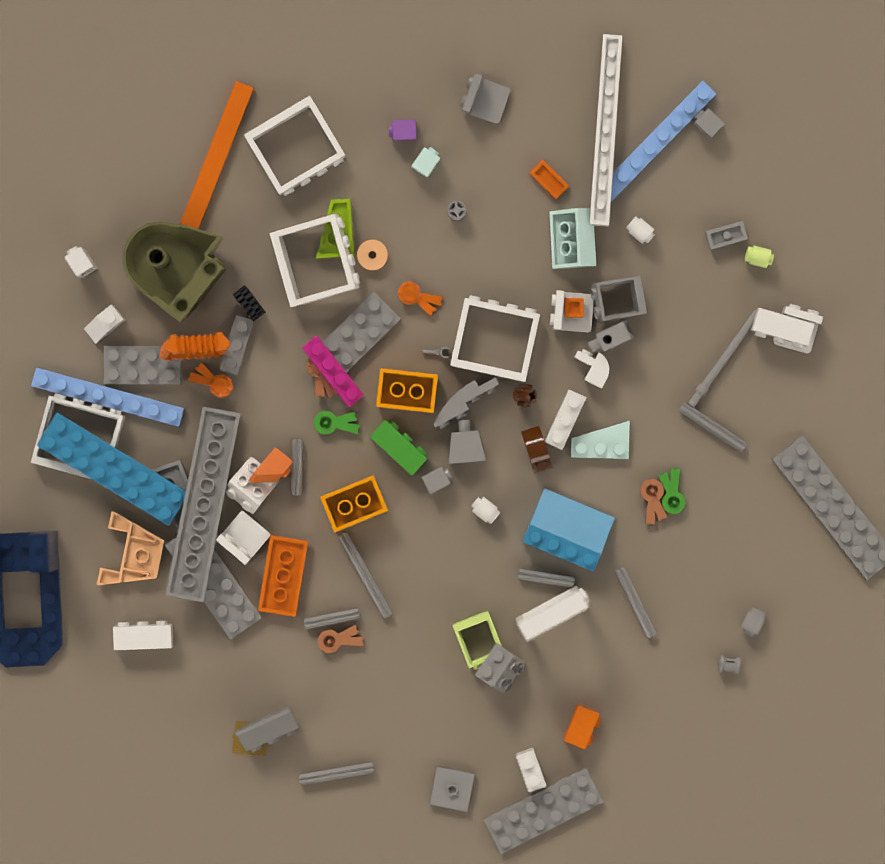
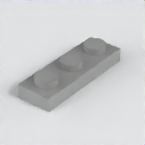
[219,315,254,375]

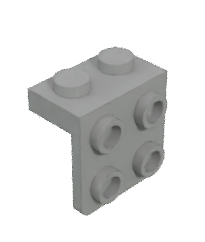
[460,73,510,124]
[475,643,525,693]

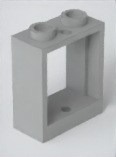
[590,276,647,322]

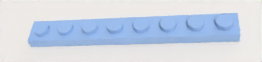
[611,81,716,202]
[31,368,185,427]

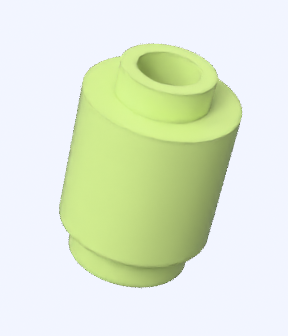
[744,245,774,268]

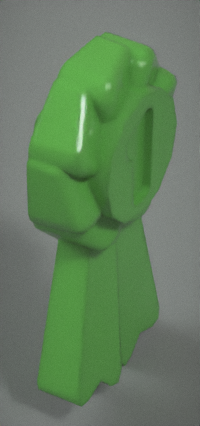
[314,411,360,434]
[658,468,686,514]

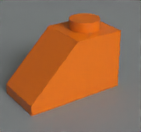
[248,447,293,483]

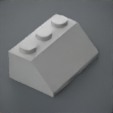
[235,705,300,752]

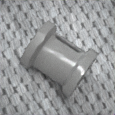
[718,655,740,675]

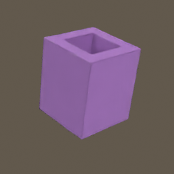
[389,119,417,142]

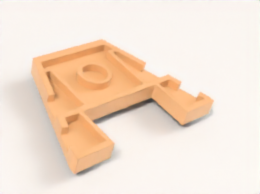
[97,511,165,585]

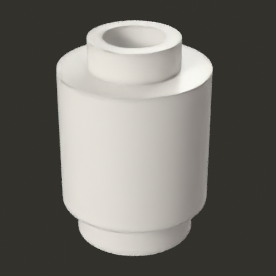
[626,216,655,244]
[471,496,500,524]

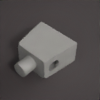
[588,320,634,353]
[449,420,486,464]

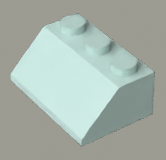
[549,208,596,269]

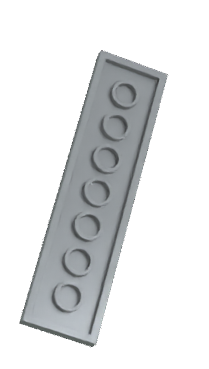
[772,436,885,580]

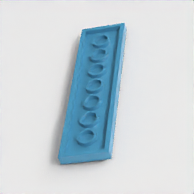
[37,412,186,526]

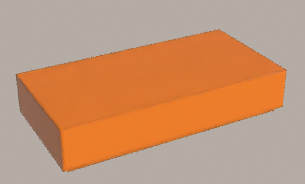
[529,159,570,200]

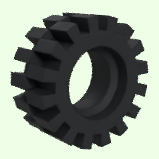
[233,285,266,321]

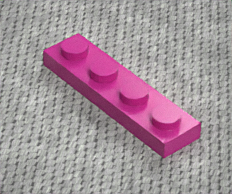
[301,336,364,407]

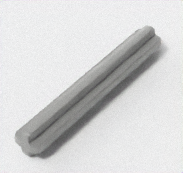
[679,402,747,452]
[615,567,657,638]
[299,762,374,785]

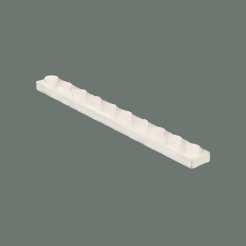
[589,34,622,226]

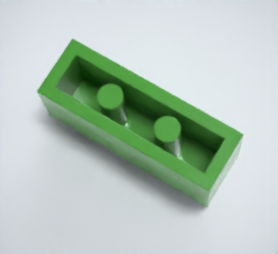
[370,420,428,475]

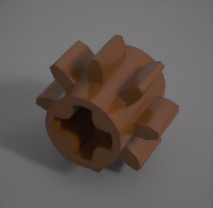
[513,383,537,407]

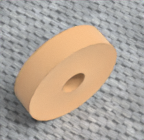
[357,240,388,271]

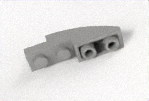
[433,377,499,429]

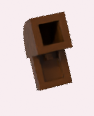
[521,426,552,474]

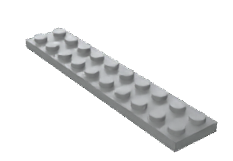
[165,406,240,603]

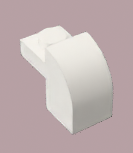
[574,349,609,389]

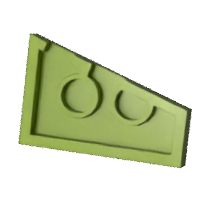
[316,198,355,259]

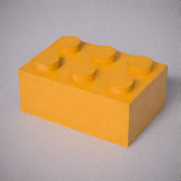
[376,368,438,413]
[320,475,388,533]

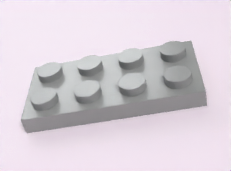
[322,292,401,373]
[104,346,181,385]

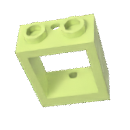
[452,610,502,670]

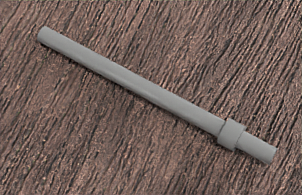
[688,310,756,407]

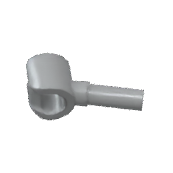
[423,347,450,359]

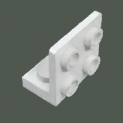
[216,511,271,565]

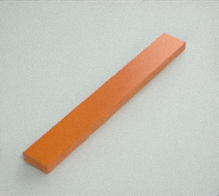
[180,81,254,229]

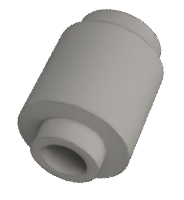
[741,607,766,637]

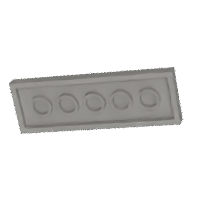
[165,537,262,639]
[484,767,603,854]

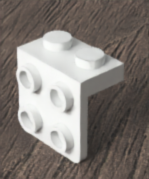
[550,290,594,332]
[774,304,823,354]
[225,457,279,514]

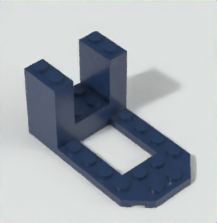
[0,530,63,667]

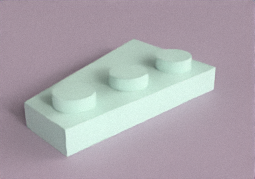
[571,421,630,459]

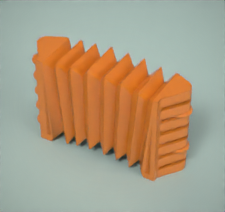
[159,332,230,362]

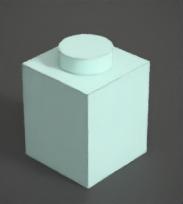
[411,147,440,178]

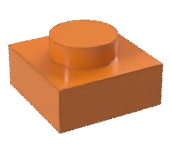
[564,298,584,318]

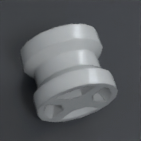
[447,201,466,221]

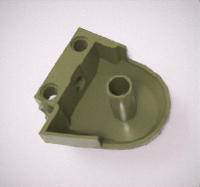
[123,222,226,323]

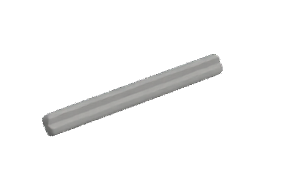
[338,532,392,618]

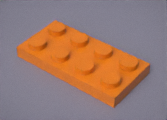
[258,535,309,617]

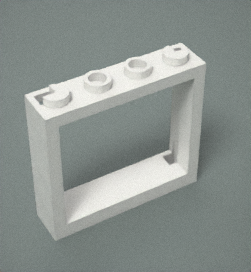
[244,96,346,196]
[270,214,360,307]
[450,295,540,382]
[31,393,125,479]
[515,586,590,641]

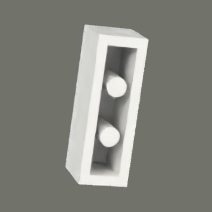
[751,308,815,349]
[545,390,587,450]
[113,620,173,650]

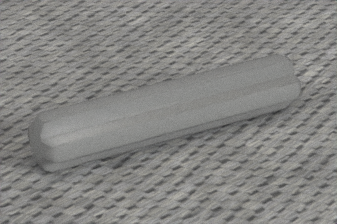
[291,439,303,496]
[518,569,575,587]
[304,608,360,629]

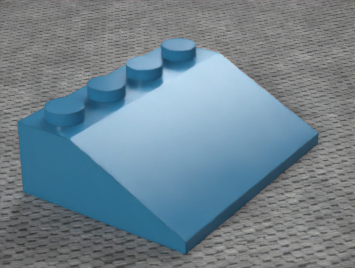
[522,488,615,572]

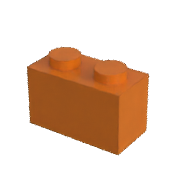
[563,703,601,749]

